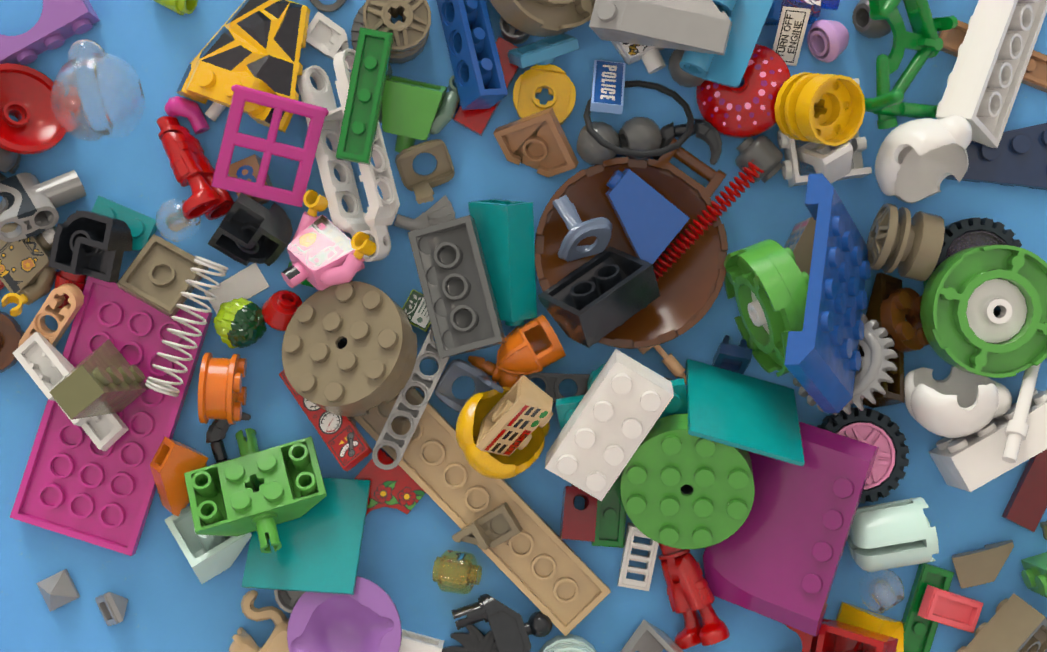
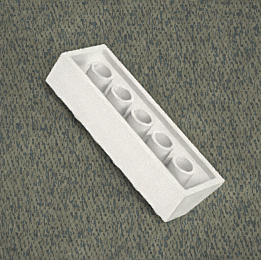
[936,0,1047,148]

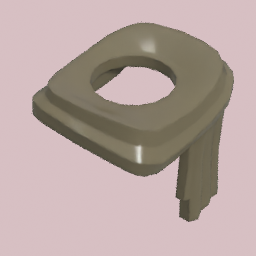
[395,139,455,204]

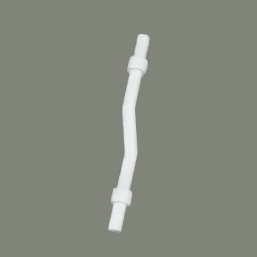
[1002,363,1041,463]

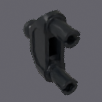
[451,594,553,652]

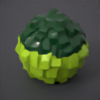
[213,298,267,349]

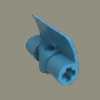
[679,0,773,88]

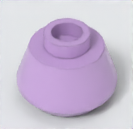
[807,19,849,63]

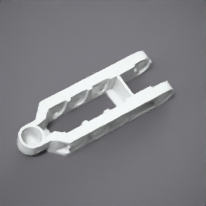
[297,49,400,262]

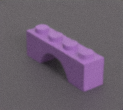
[0,0,100,65]

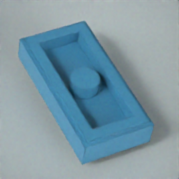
[507,33,579,68]

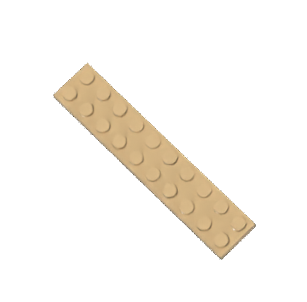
[353,388,611,637]

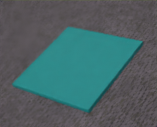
[686,359,805,467]
[242,478,371,595]

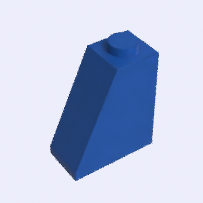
[605,168,690,264]

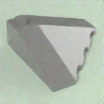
[589,0,732,55]

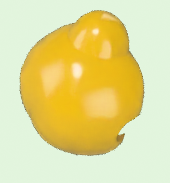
[456,387,550,479]

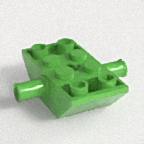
[184,428,327,553]

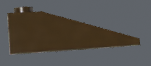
[858,272,905,408]

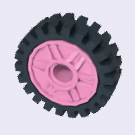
[817,407,909,503]

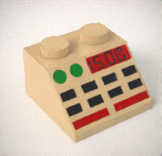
[476,375,553,457]

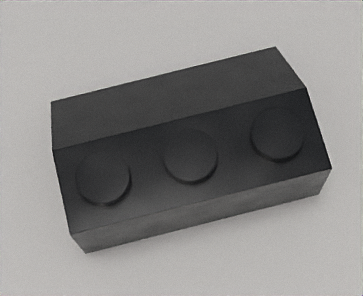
[538,246,661,348]

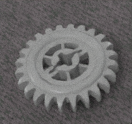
[793,314,898,415]

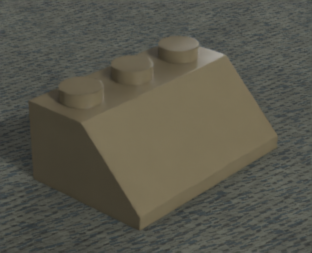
[957,593,1047,652]

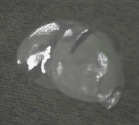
[51,39,145,141]

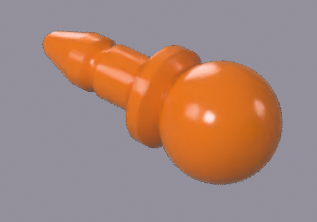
[468,356,522,388]

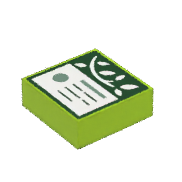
[402,289,431,332]

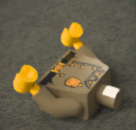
[0,223,57,317]

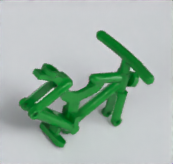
[865,0,958,129]

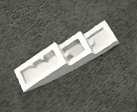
[12,331,129,451]

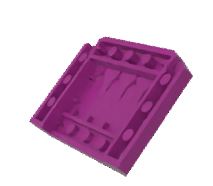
[703,422,879,636]

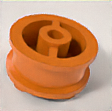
[198,352,247,425]

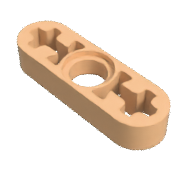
[18,283,84,347]

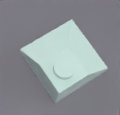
[164,505,252,584]

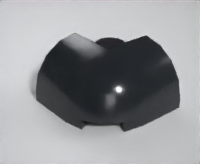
[208,192,293,266]
[48,211,133,283]

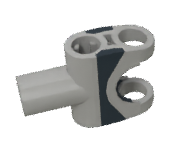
[0,170,86,242]

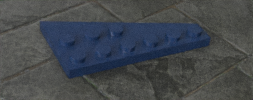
[945,123,1047,190]

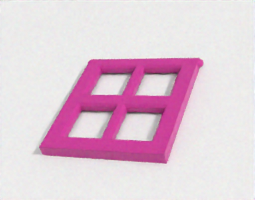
[211,84,329,208]

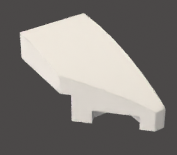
[306,11,350,71]

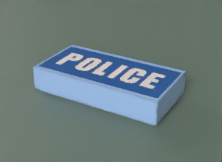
[590,60,626,114]

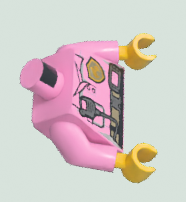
[281,189,376,291]

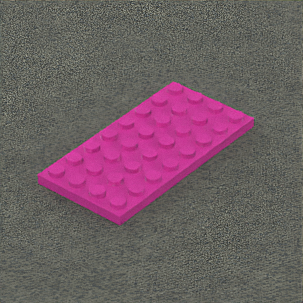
[10,276,213,556]

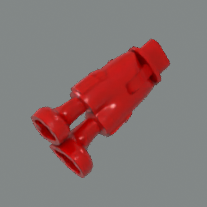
[156,116,234,220]
[658,543,730,650]

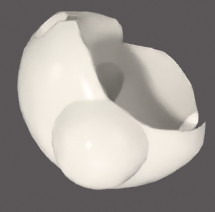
[875,115,972,204]
[904,366,1012,438]

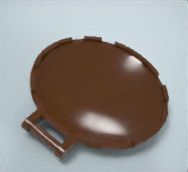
[535,138,728,349]

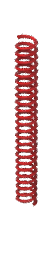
[653,162,764,281]

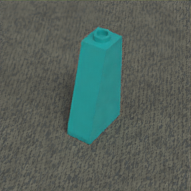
[468,199,537,326]

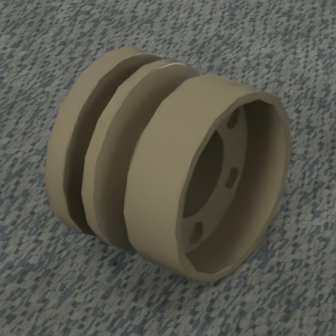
[363,0,431,64]
[867,203,945,281]

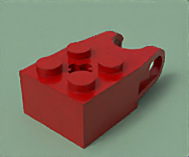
[782,618,898,652]

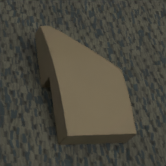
[452,502,523,550]
[952,540,1014,589]

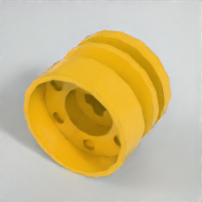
[774,72,865,146]

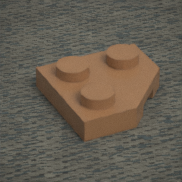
[493,107,579,178]

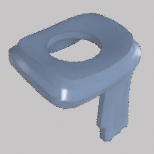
[552,195,612,262]
[435,359,504,413]

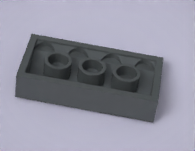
[408,215,506,359]

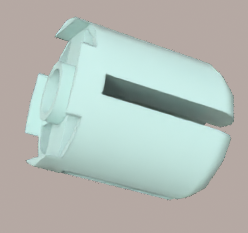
[847,497,939,572]

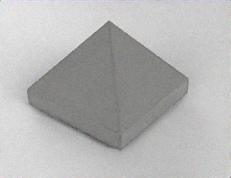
[36,569,80,612]
[95,592,128,626]

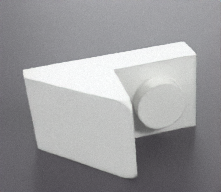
[796,142,853,183]

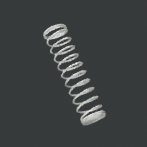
[145,256,229,397]

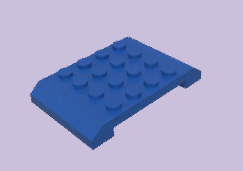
[784,173,871,413]

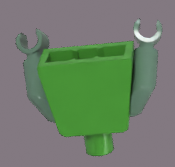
[378,63,460,153]

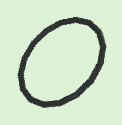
[583,80,694,158]

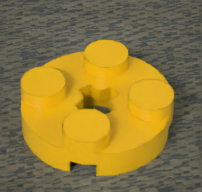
[513,64,576,125]

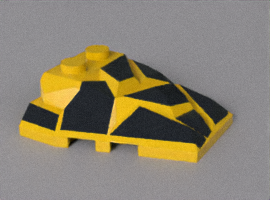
[176,0,310,133]

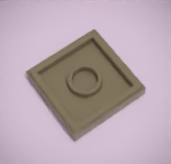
[116,234,209,317]

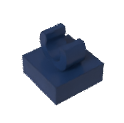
[712,335,752,374]

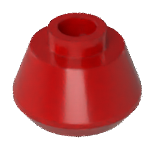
[262,290,302,332]

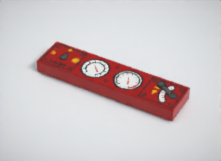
[279,370,373,472]

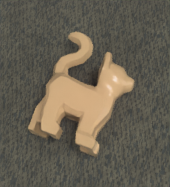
[229,590,289,652]

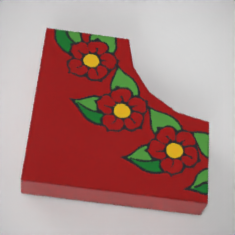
[354,448,426,515]

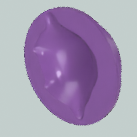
[287,576,402,652]

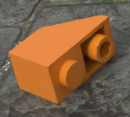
[150,436,209,516]

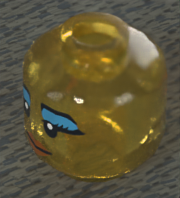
[432,550,482,594]

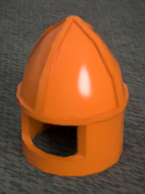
[496,314,566,375]

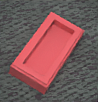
[917,584,984,633]

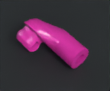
[165,96,210,134]

